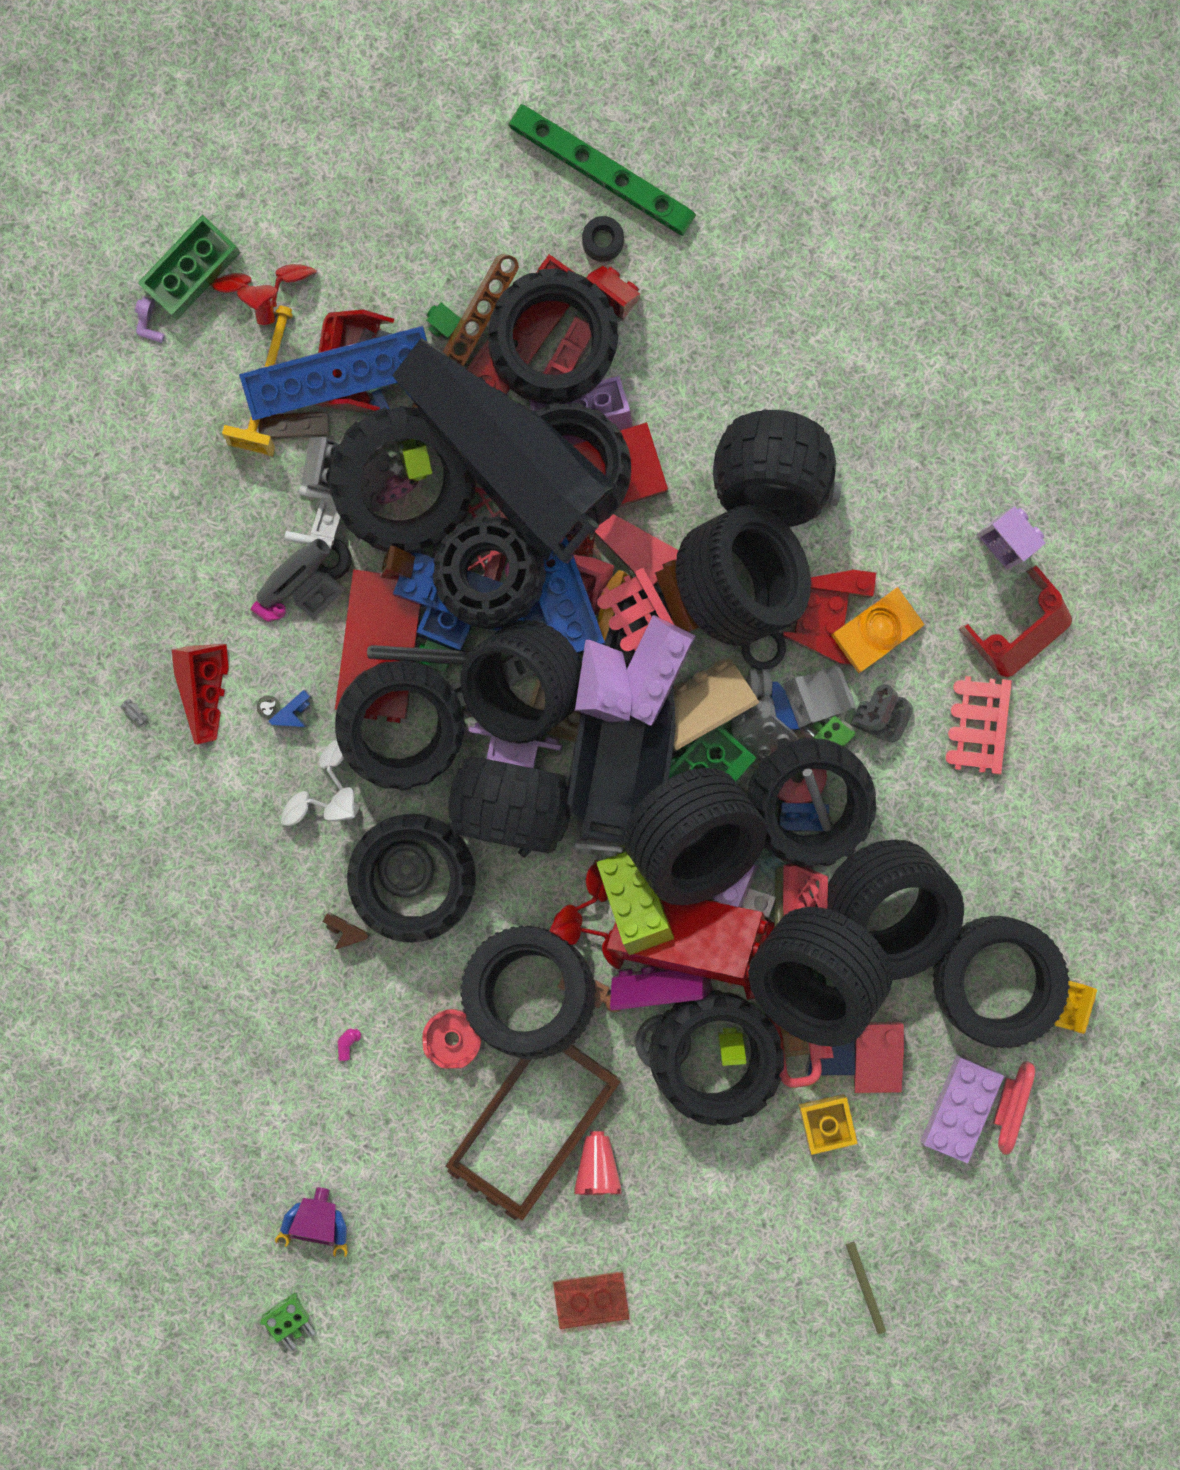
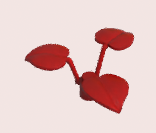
[211,264,317,325]
[549,860,624,969]

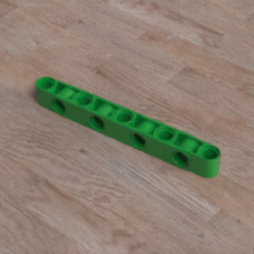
[508,104,696,236]

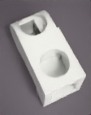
[742,888,776,917]

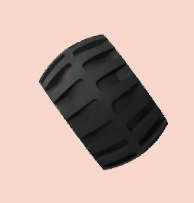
[533,402,631,535]
[335,660,464,790]
[747,738,877,868]
[347,814,476,943]

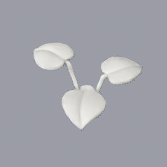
[281,739,359,827]

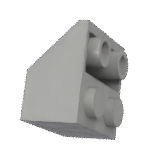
[301,437,340,491]
[575,819,623,856]

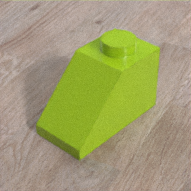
[396,439,432,481]
[718,1027,746,1066]

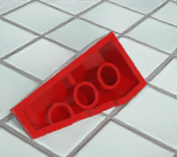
[172,644,229,745]

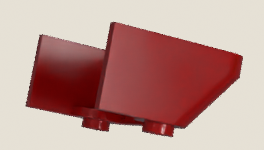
[314,309,394,413]
[959,565,1072,677]

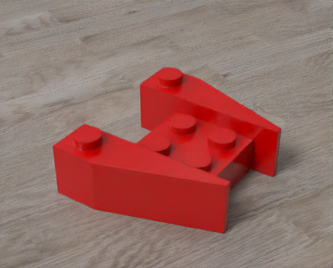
[782,569,877,666]

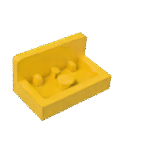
[1054,981,1097,1034]

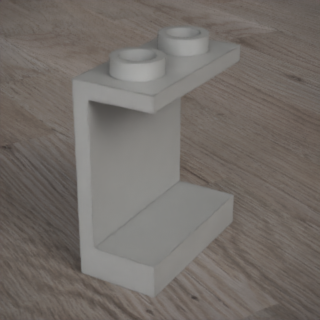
[783,663,856,728]

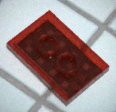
[553,1271,629,1329]

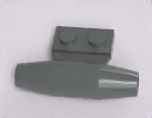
[257,538,344,619]

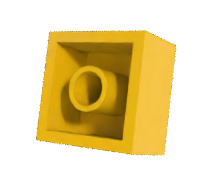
[798,1094,858,1155]

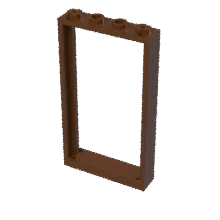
[445,1025,621,1221]

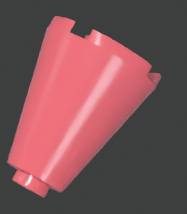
[574,1131,622,1195]

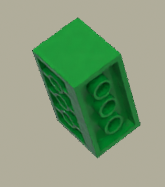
[669,726,756,782]

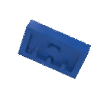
[779,803,829,831]

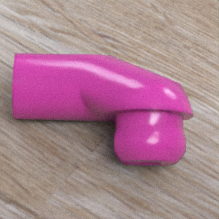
[250,601,286,622]
[338,1028,361,1061]

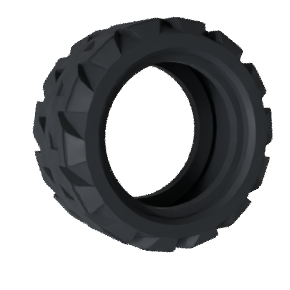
[488,268,619,405]
[649,990,784,1126]

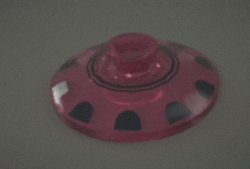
[376,475,419,504]

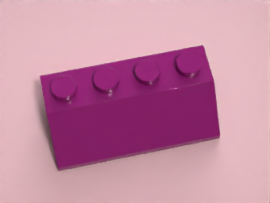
[610,966,713,1011]

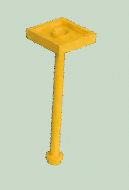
[222,305,293,457]

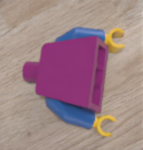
[275,1187,348,1257]

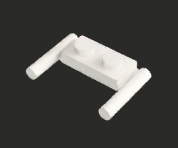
[284,486,341,549]

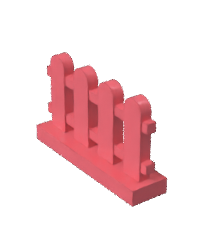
[597,567,674,651]
[946,676,1012,774]

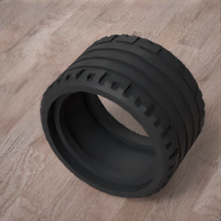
[460,619,582,744]

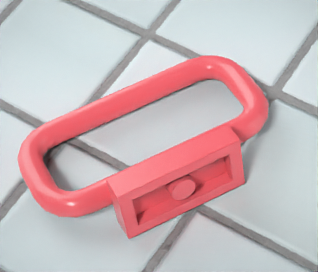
[769,1017,834,1088]
[993,1061,1035,1155]

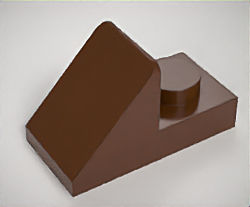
[380,546,415,579]
[322,912,370,950]

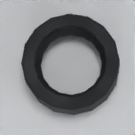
[741,631,786,670]

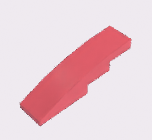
[543,316,592,375]

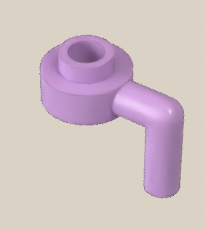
[135,296,165,343]

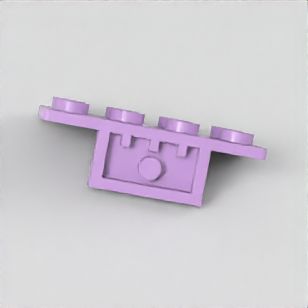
[468,723,563,768]

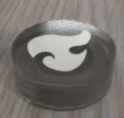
[257,695,281,719]

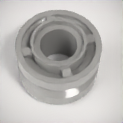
[746,669,772,699]

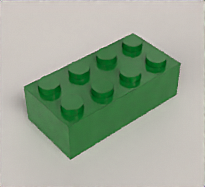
[138,214,241,320]

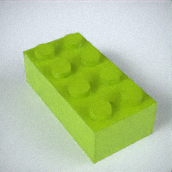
[596,851,674,955]

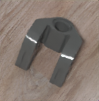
[850,684,913,743]

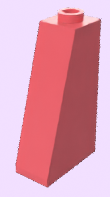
[594,514,678,586]

